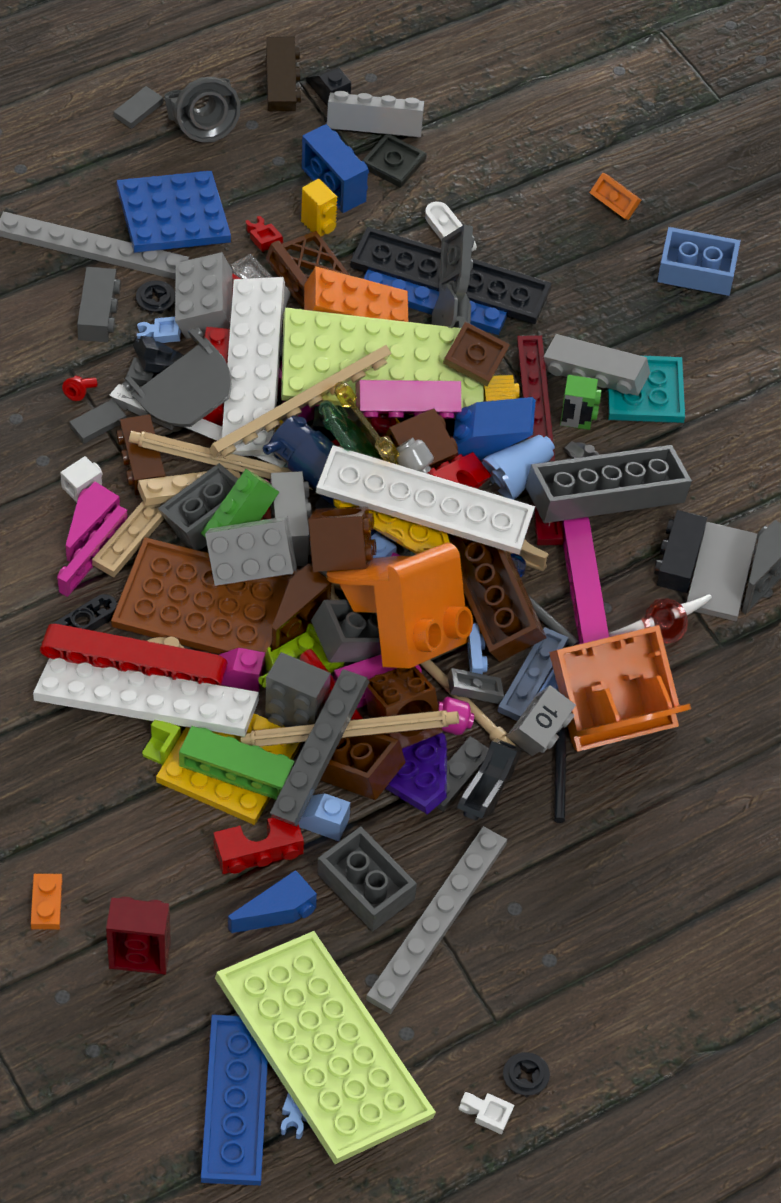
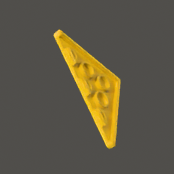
[333,499,450,554]

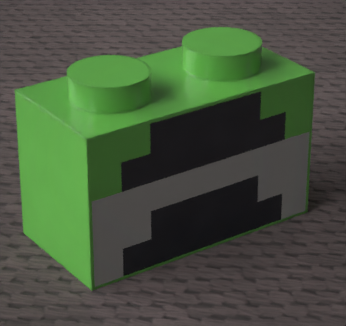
[560,375,601,430]

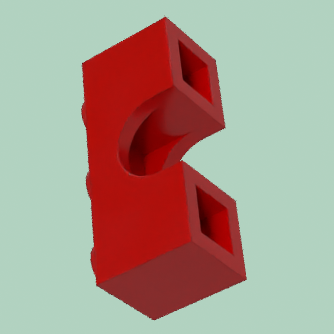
[426,452,491,489]
[213,818,304,874]

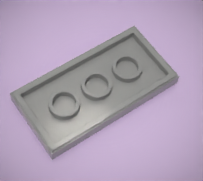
[687,522,757,622]

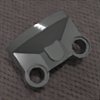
[164,77,240,142]

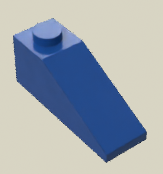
[228,870,317,933]

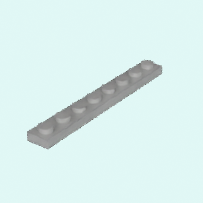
[0,211,189,280]
[366,826,507,1014]

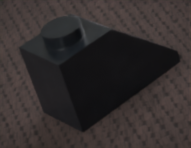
[306,67,351,107]

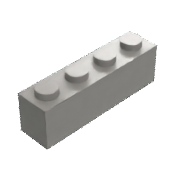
[327,91,424,137]
[543,334,650,396]

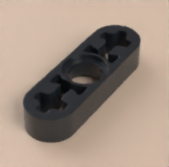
[52,594,117,631]

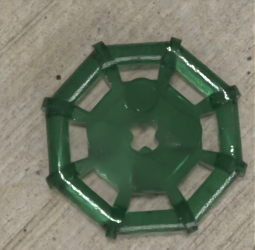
[319,400,383,460]

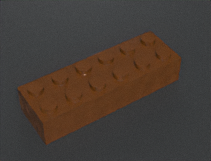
[447,533,547,662]

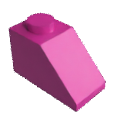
[219,648,265,692]

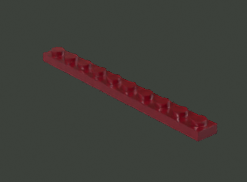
[517,335,564,545]

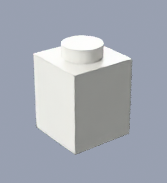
[60,456,103,502]

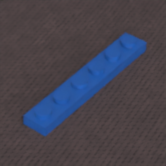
[364,270,507,335]

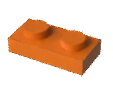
[589,173,641,220]
[31,874,63,930]

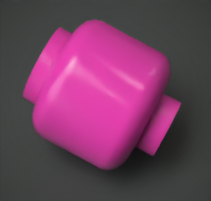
[438,697,474,735]

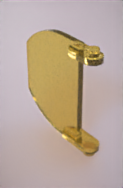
[334,382,400,465]

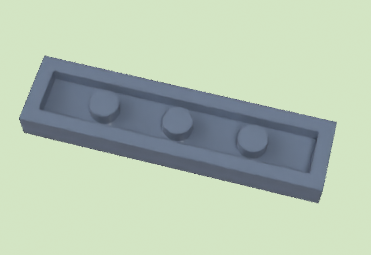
[498,627,569,721]

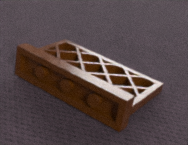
[265,231,349,310]

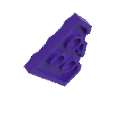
[385,733,447,814]

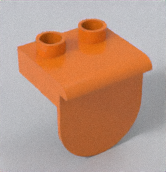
[327,542,473,668]
[549,625,691,752]

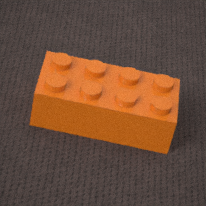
[304,266,408,322]

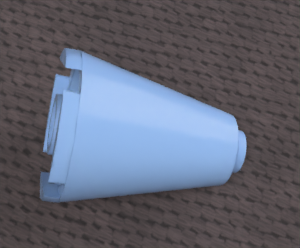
[482,435,555,500]

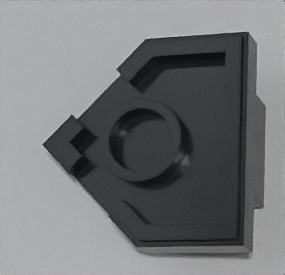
[133,336,184,373]

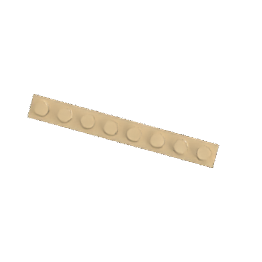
[209,345,391,458]

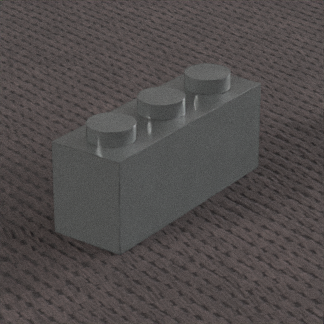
[77,267,121,342]

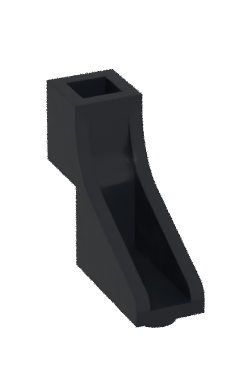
[457,738,522,820]

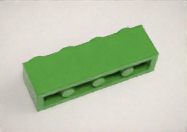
[179,726,295,800]

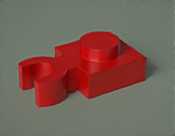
[246,216,283,251]

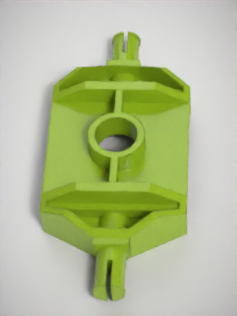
[259,624,345,688]

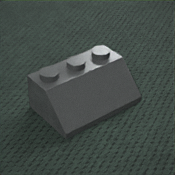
[158,463,238,551]

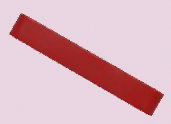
[40,624,228,686]

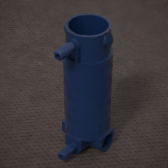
[262,415,385,536]

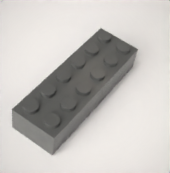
[525,445,692,523]

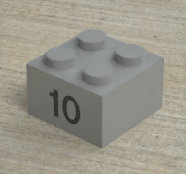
[506,685,576,756]

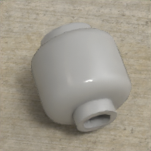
[395,438,434,473]

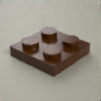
[443,321,510,387]

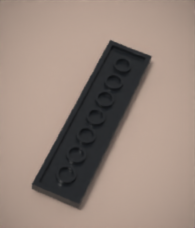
[350,227,552,324]

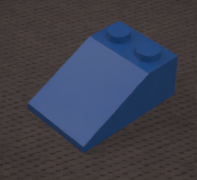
[453,397,536,461]

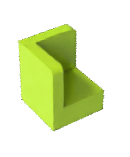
[142,720,181,765]

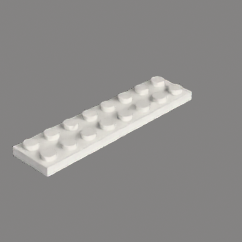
[222,277,285,456]
[316,445,535,555]
[33,658,259,737]

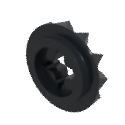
[136,280,175,315]
[503,1052,550,1098]

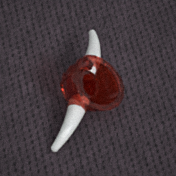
[609,594,712,643]

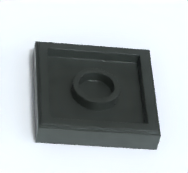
[362,134,427,188]

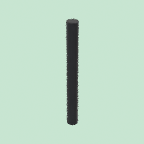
[554,726,567,823]

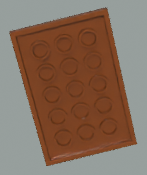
[111,537,292,665]

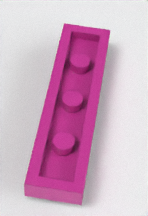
[57,505,128,597]

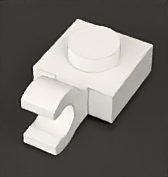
[459,1092,514,1134]

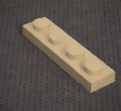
[137,469,241,506]
[92,501,164,577]

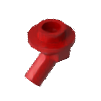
[62,375,97,401]

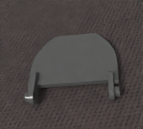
[122,328,232,427]

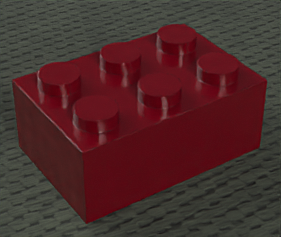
[106,897,171,975]

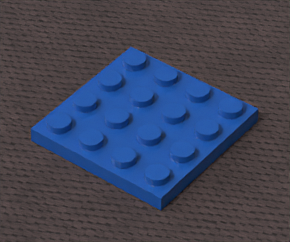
[117,171,231,253]

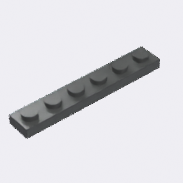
[270,669,369,827]

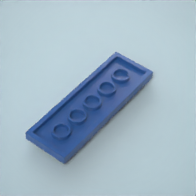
[201,1015,268,1186]

